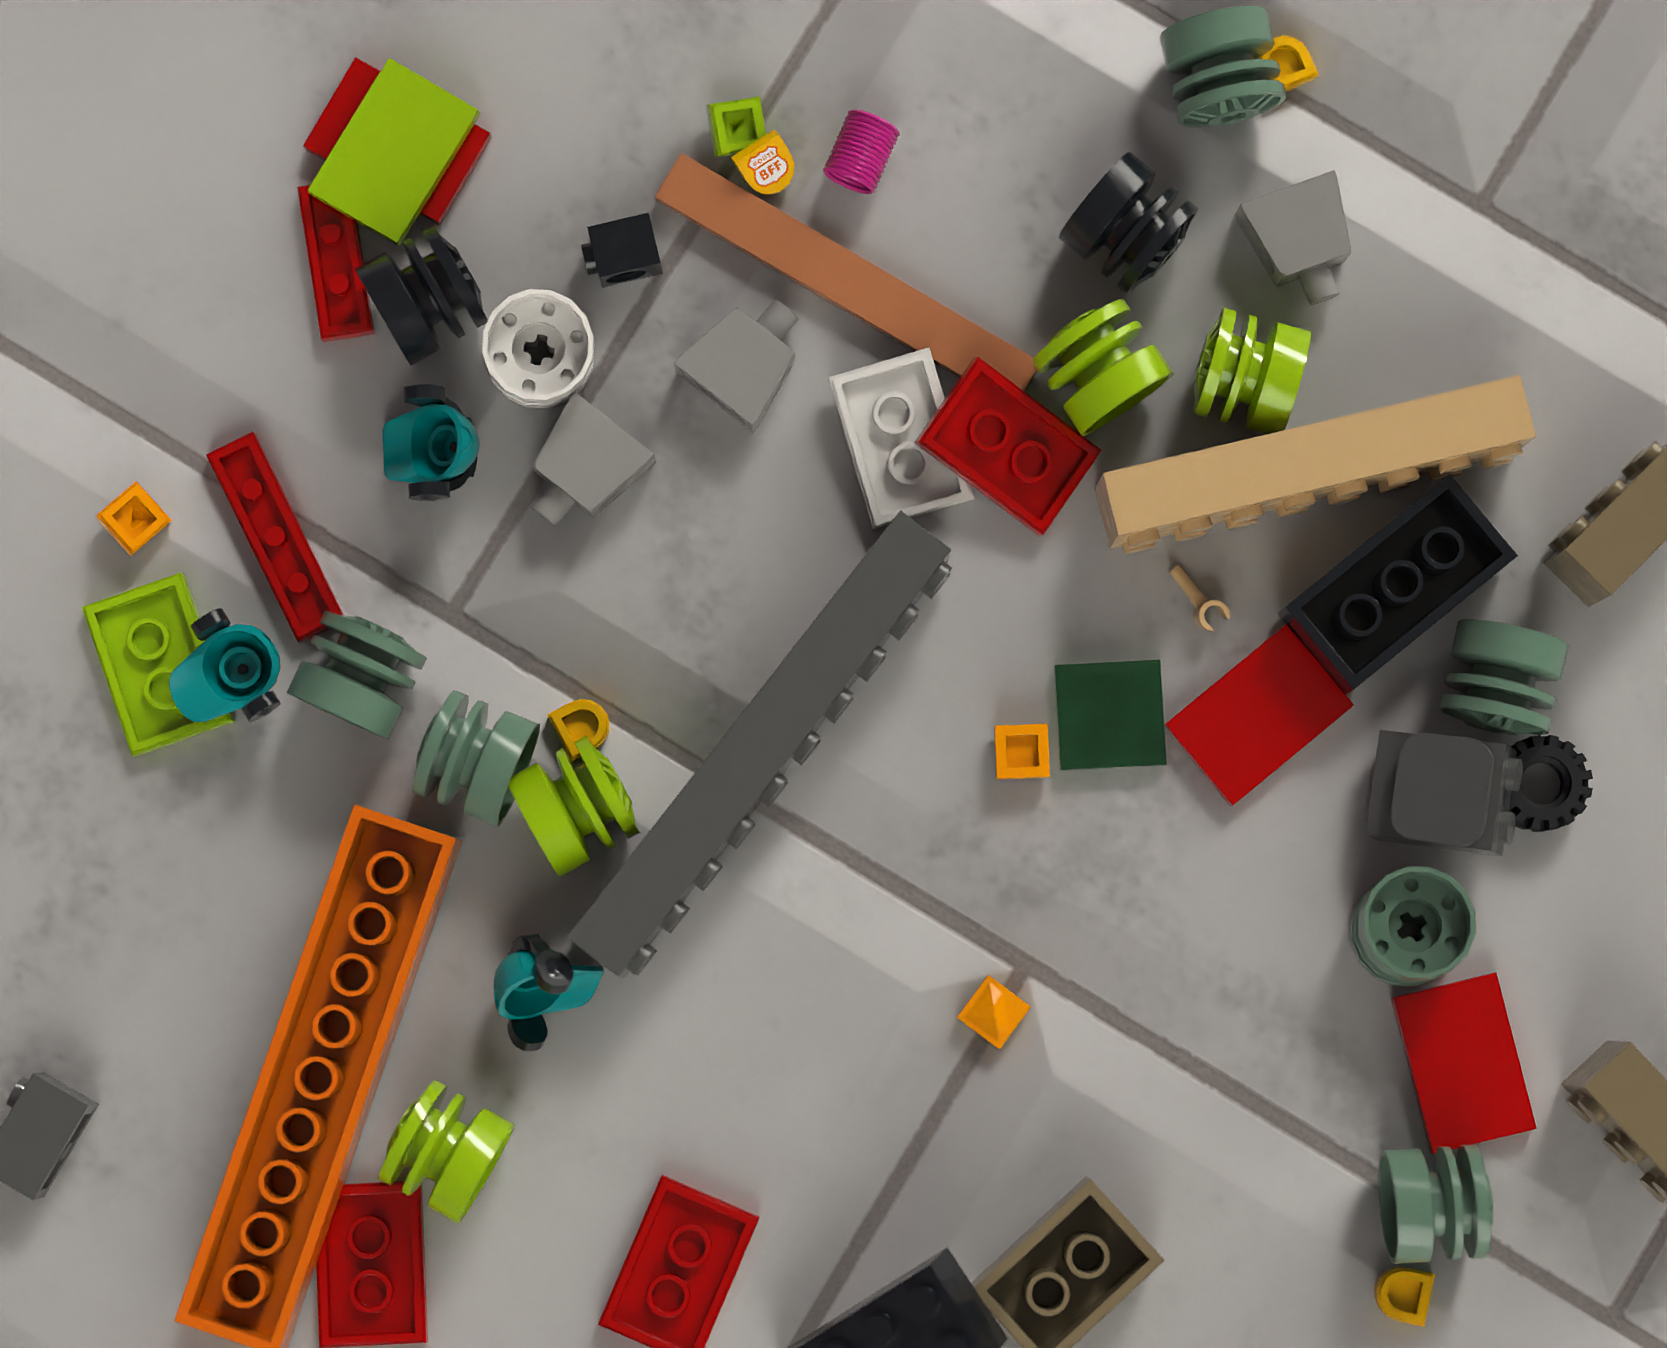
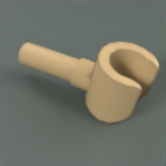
[1169,565,1230,631]

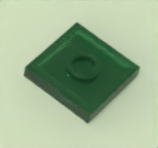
[1054,659,1167,771]

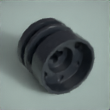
[1059,152,1198,295]
[355,225,488,366]

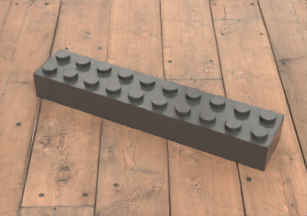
[567,510,952,978]

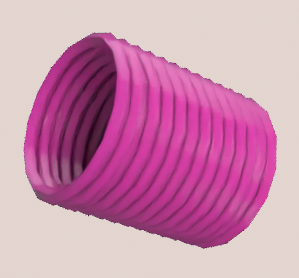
[823,109,900,194]

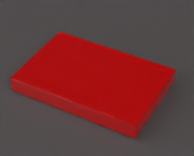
[303,57,492,226]
[914,357,1102,536]
[1163,624,1354,806]
[1391,972,1537,1154]
[597,1174,760,1348]
[316,1181,428,1348]

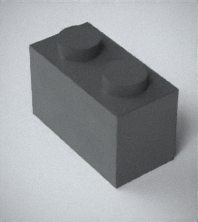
[0,1072,99,1200]

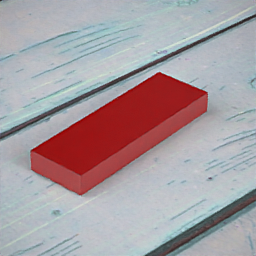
[297,185,375,343]

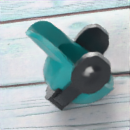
[382,384,480,501]
[169,608,281,722]
[493,934,604,1052]

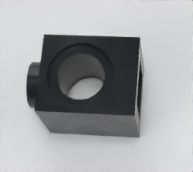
[581,212,663,288]

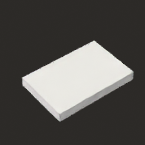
[828,347,974,529]

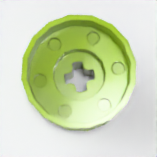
[1032,299,1174,436]
[1193,307,1311,434]
[508,736,640,877]
[378,1080,515,1224]

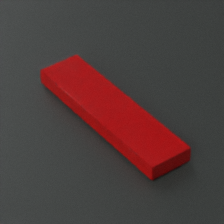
[206,432,344,643]

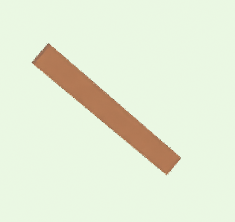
[655,153,1037,392]

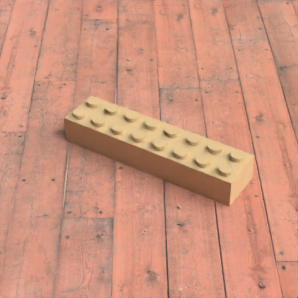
[1095,375,1536,554]

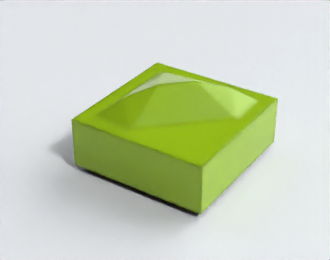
[706,96,766,157]

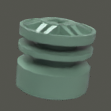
[1160,6,1286,127]
[286,611,427,740]
[1438,619,1569,735]
[412,690,540,826]
[1350,866,1476,986]
[1378,1144,1493,1264]

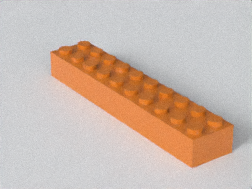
[174,804,462,1348]

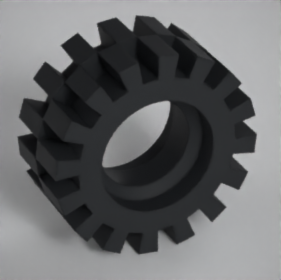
[1509,735,1593,832]

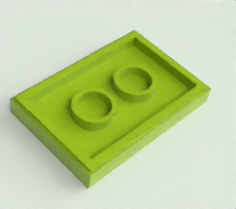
[307,58,480,247]
[82,572,235,757]

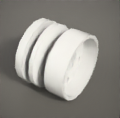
[482,289,594,409]

